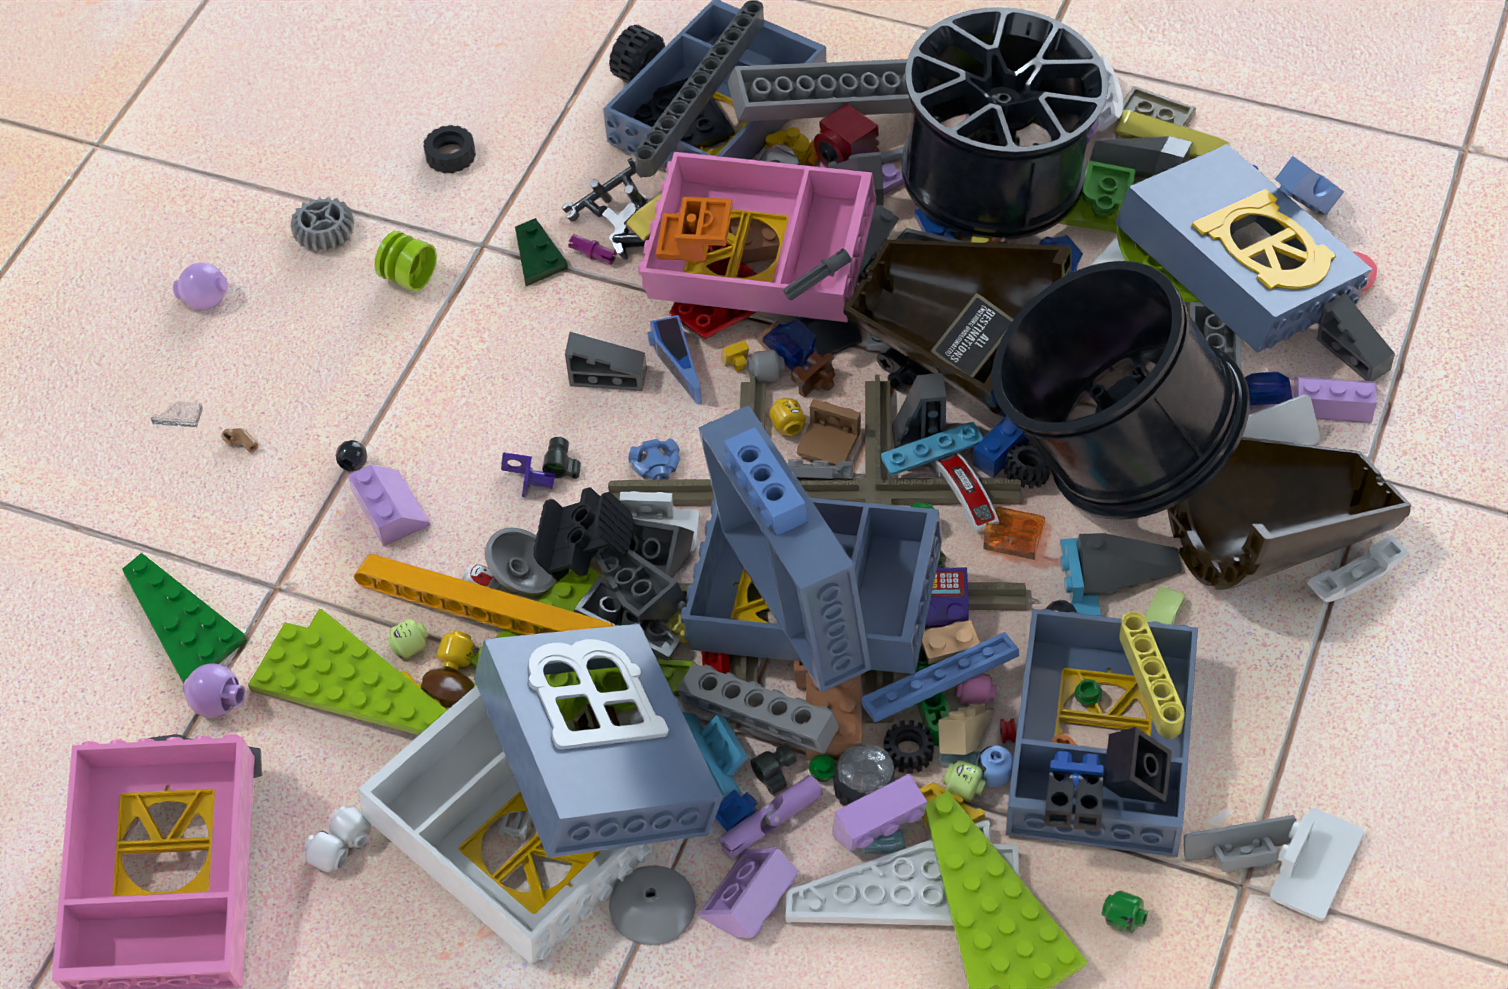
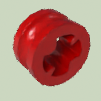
[1000,718,1017,744]

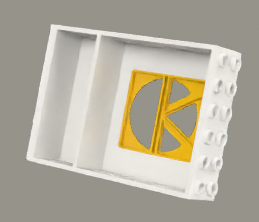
[358,685,653,965]

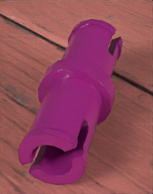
[568,234,617,265]

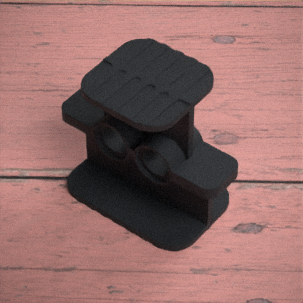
[533,487,634,581]

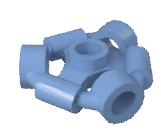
[628,438,680,480]

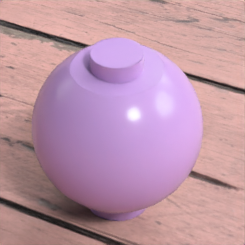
[173,262,228,310]
[183,664,245,718]

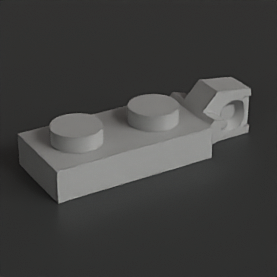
[787,459,854,479]

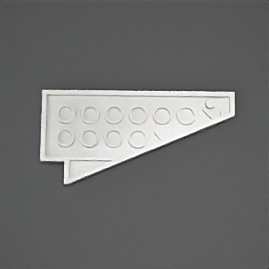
[786,821,1019,926]

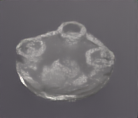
[837,743,894,795]

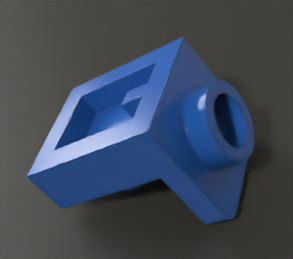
[715,789,758,832]

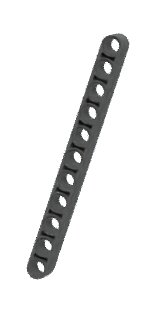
[634,0,764,177]

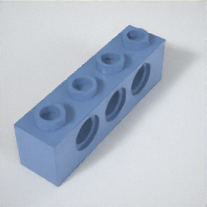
[723,427,809,536]

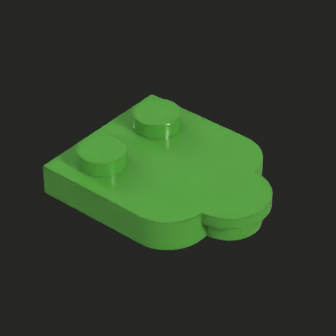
[1082,161,1135,217]

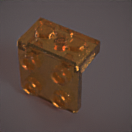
[983,507,1045,560]

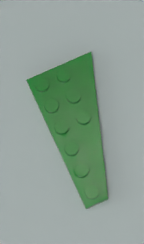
[122,553,247,685]

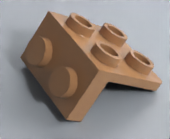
[797,399,861,465]

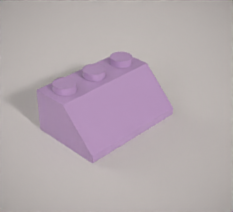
[1295,376,1377,423]
[348,465,430,546]
[832,774,927,851]
[698,848,799,938]

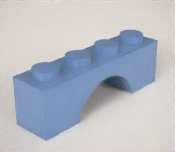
[1274,156,1344,215]

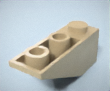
[939,703,995,755]

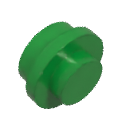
[1075,679,1102,706]
[809,755,836,782]

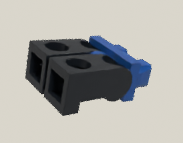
[1044,751,1103,831]

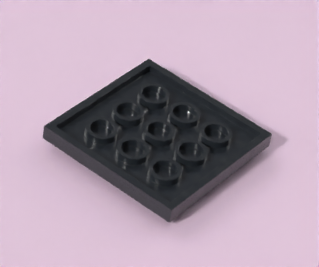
[633,77,735,149]

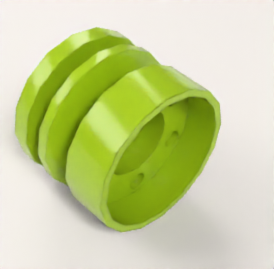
[374,231,437,291]

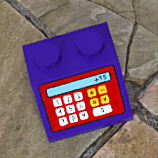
[925,567,969,625]

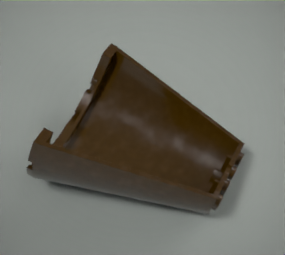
[843,239,1072,417]
[1167,437,1411,590]

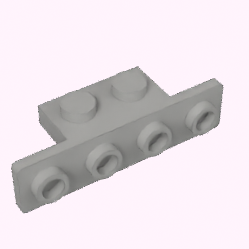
[1183,815,1297,872]

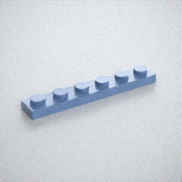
[861,632,1019,723]

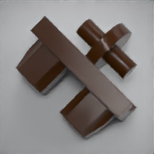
[791,352,836,398]

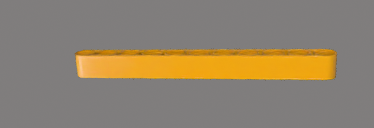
[354,554,614,635]

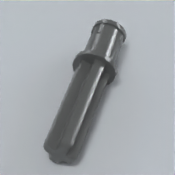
[784,248,852,300]

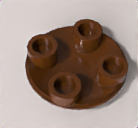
[421,668,474,708]

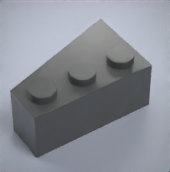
[1316,293,1395,382]
[565,332,647,391]
[892,373,947,448]

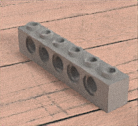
[677,663,840,754]

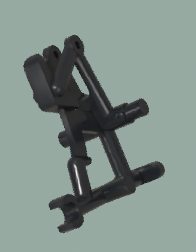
[561,158,650,260]

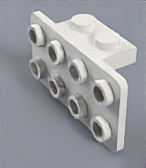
[1242,394,1320,445]
[620,491,699,554]
[1270,808,1364,921]

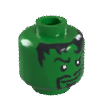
[1102,890,1148,933]

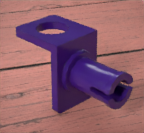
[501,452,555,498]

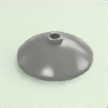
[485,527,557,596]
[609,866,696,945]

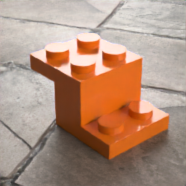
[656,197,733,262]

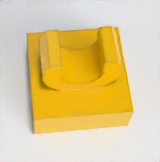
[721,340,749,372]

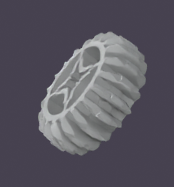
[290,196,355,252]

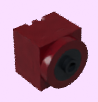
[813,103,880,167]

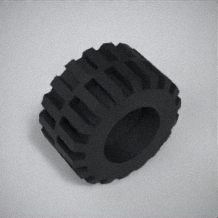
[609,24,665,83]

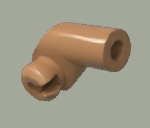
[221,428,258,453]

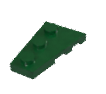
[515,218,568,286]

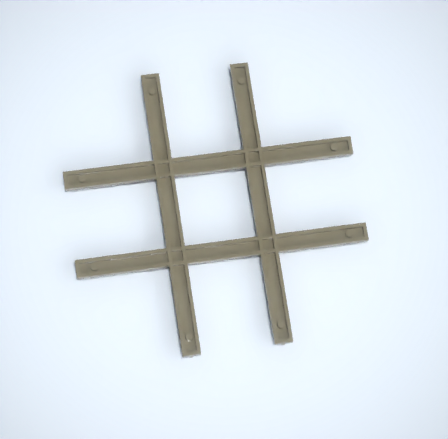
[608,374,1026,723]

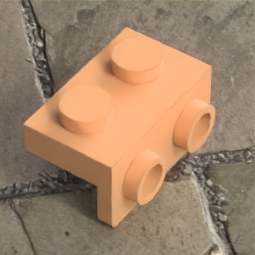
[921,620,980,665]

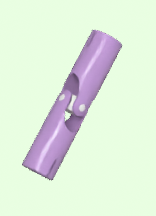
[718,775,823,858]

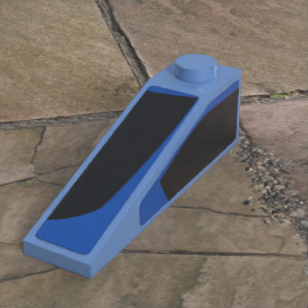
[647,315,702,404]

